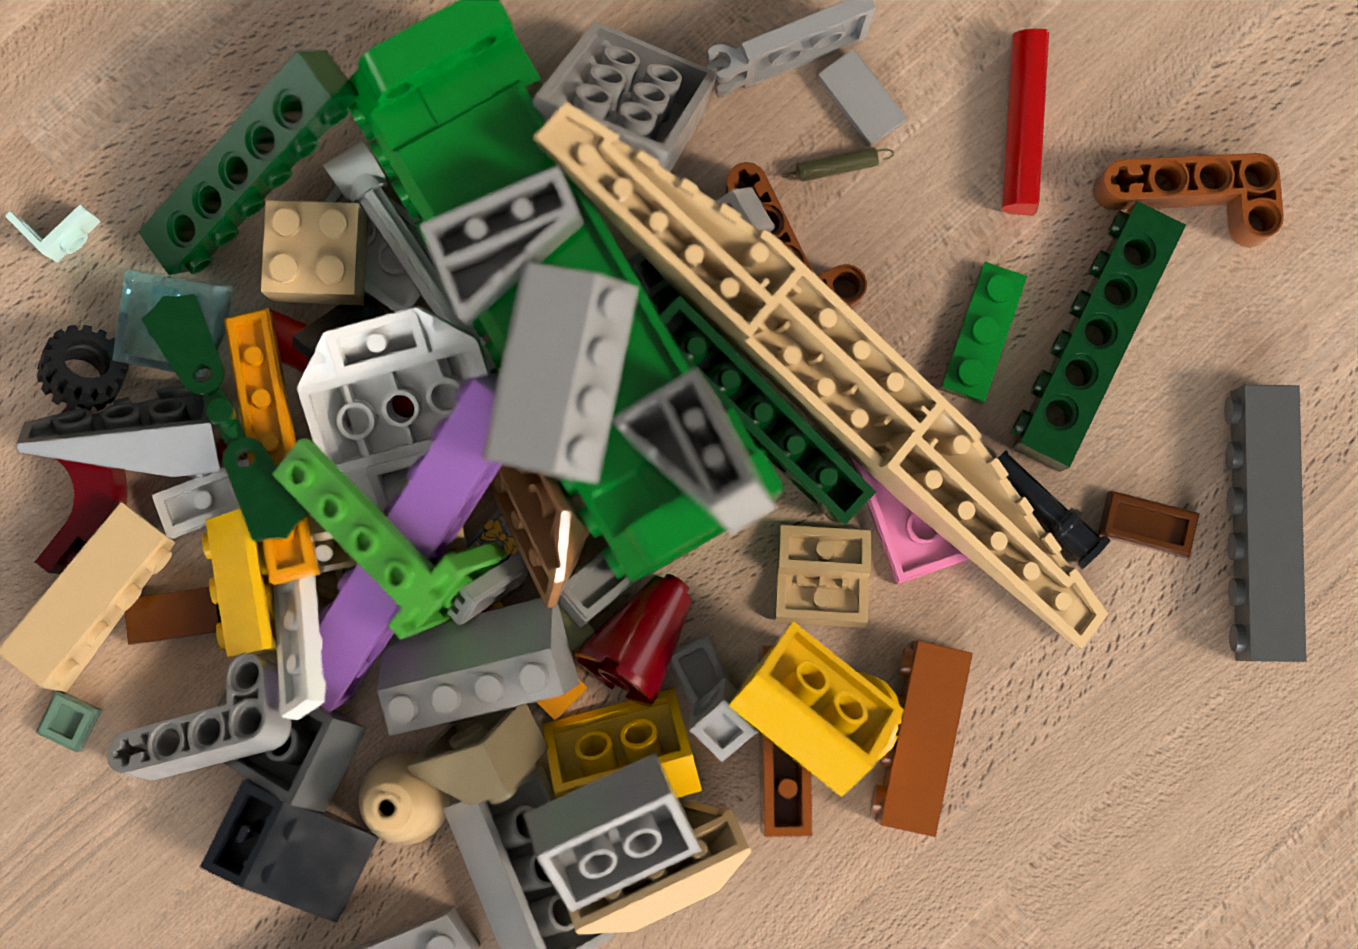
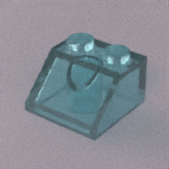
[112,270,233,377]

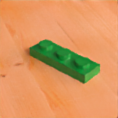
[939,262,1027,404]

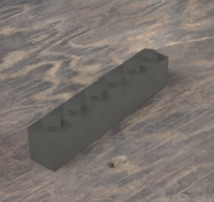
[1224,385,1306,662]

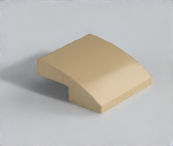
[775,525,871,628]

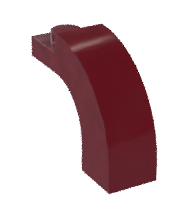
[35,408,128,574]

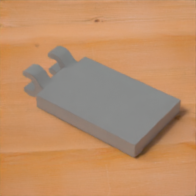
[706,0,876,97]

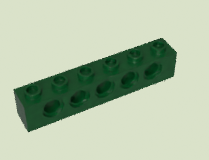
[138,50,359,275]
[1011,201,1186,472]
[656,295,876,526]

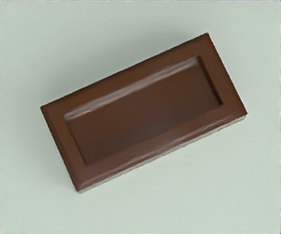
[1098,491,1200,558]
[125,587,221,645]

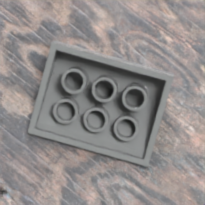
[533,21,717,172]

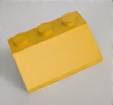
[202,509,277,658]
[729,621,904,797]
[542,688,702,799]

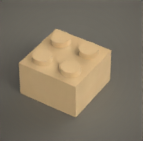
[261,200,368,305]

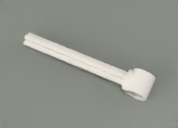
[323,140,496,373]

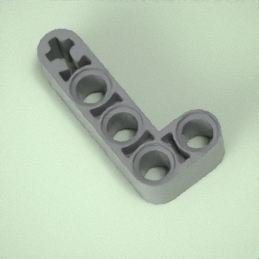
[107,653,291,781]

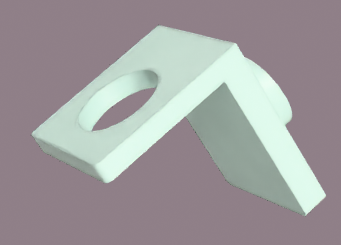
[5,205,101,263]

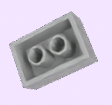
[524,753,701,912]

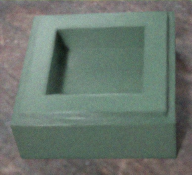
[35,691,102,752]

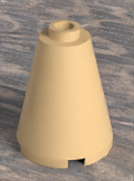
[358,752,451,845]

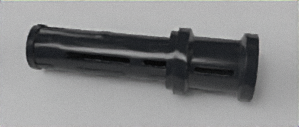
[998,450,1111,569]

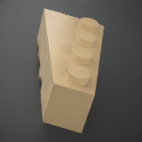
[0,502,176,692]

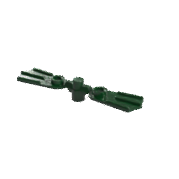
[141,294,308,542]

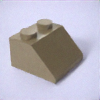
[407,704,548,805]

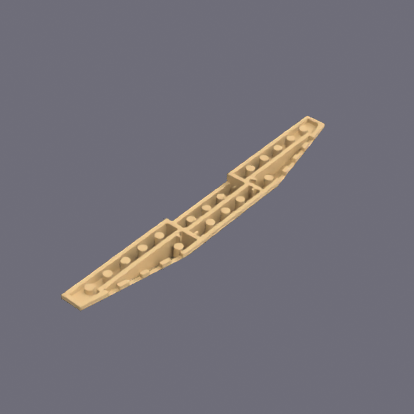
[533,102,1108,649]

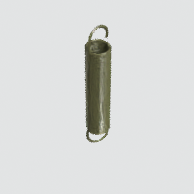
[782,147,894,182]

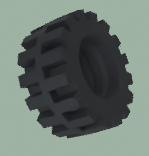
[37,325,129,412]

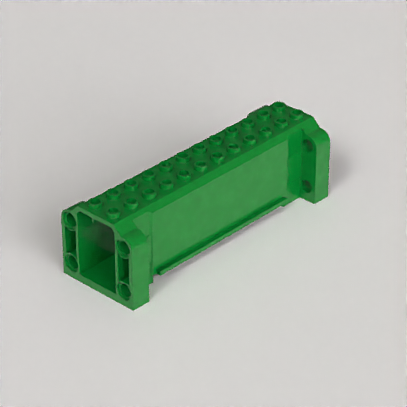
[348,0,784,583]

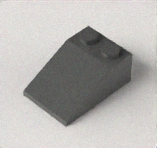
[217,678,367,813]

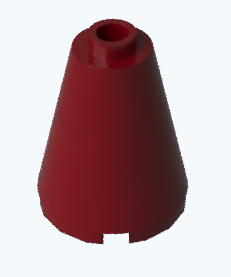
[575,574,692,707]

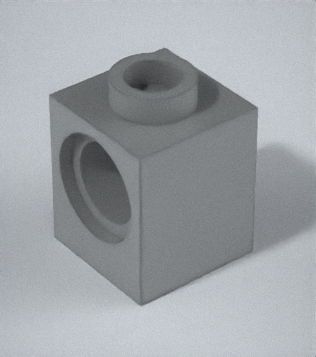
[689,678,757,762]

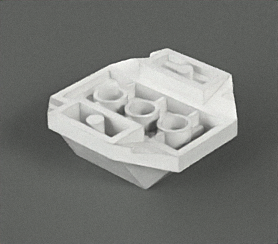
[297,306,490,513]

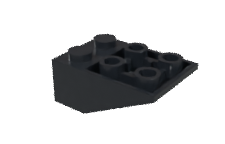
[199,779,379,923]

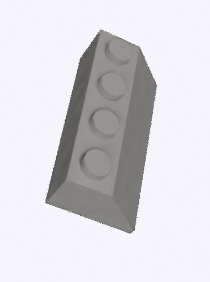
[482,262,639,483]
[377,598,579,736]
[443,765,613,949]

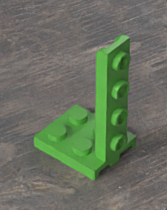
[272,439,508,639]

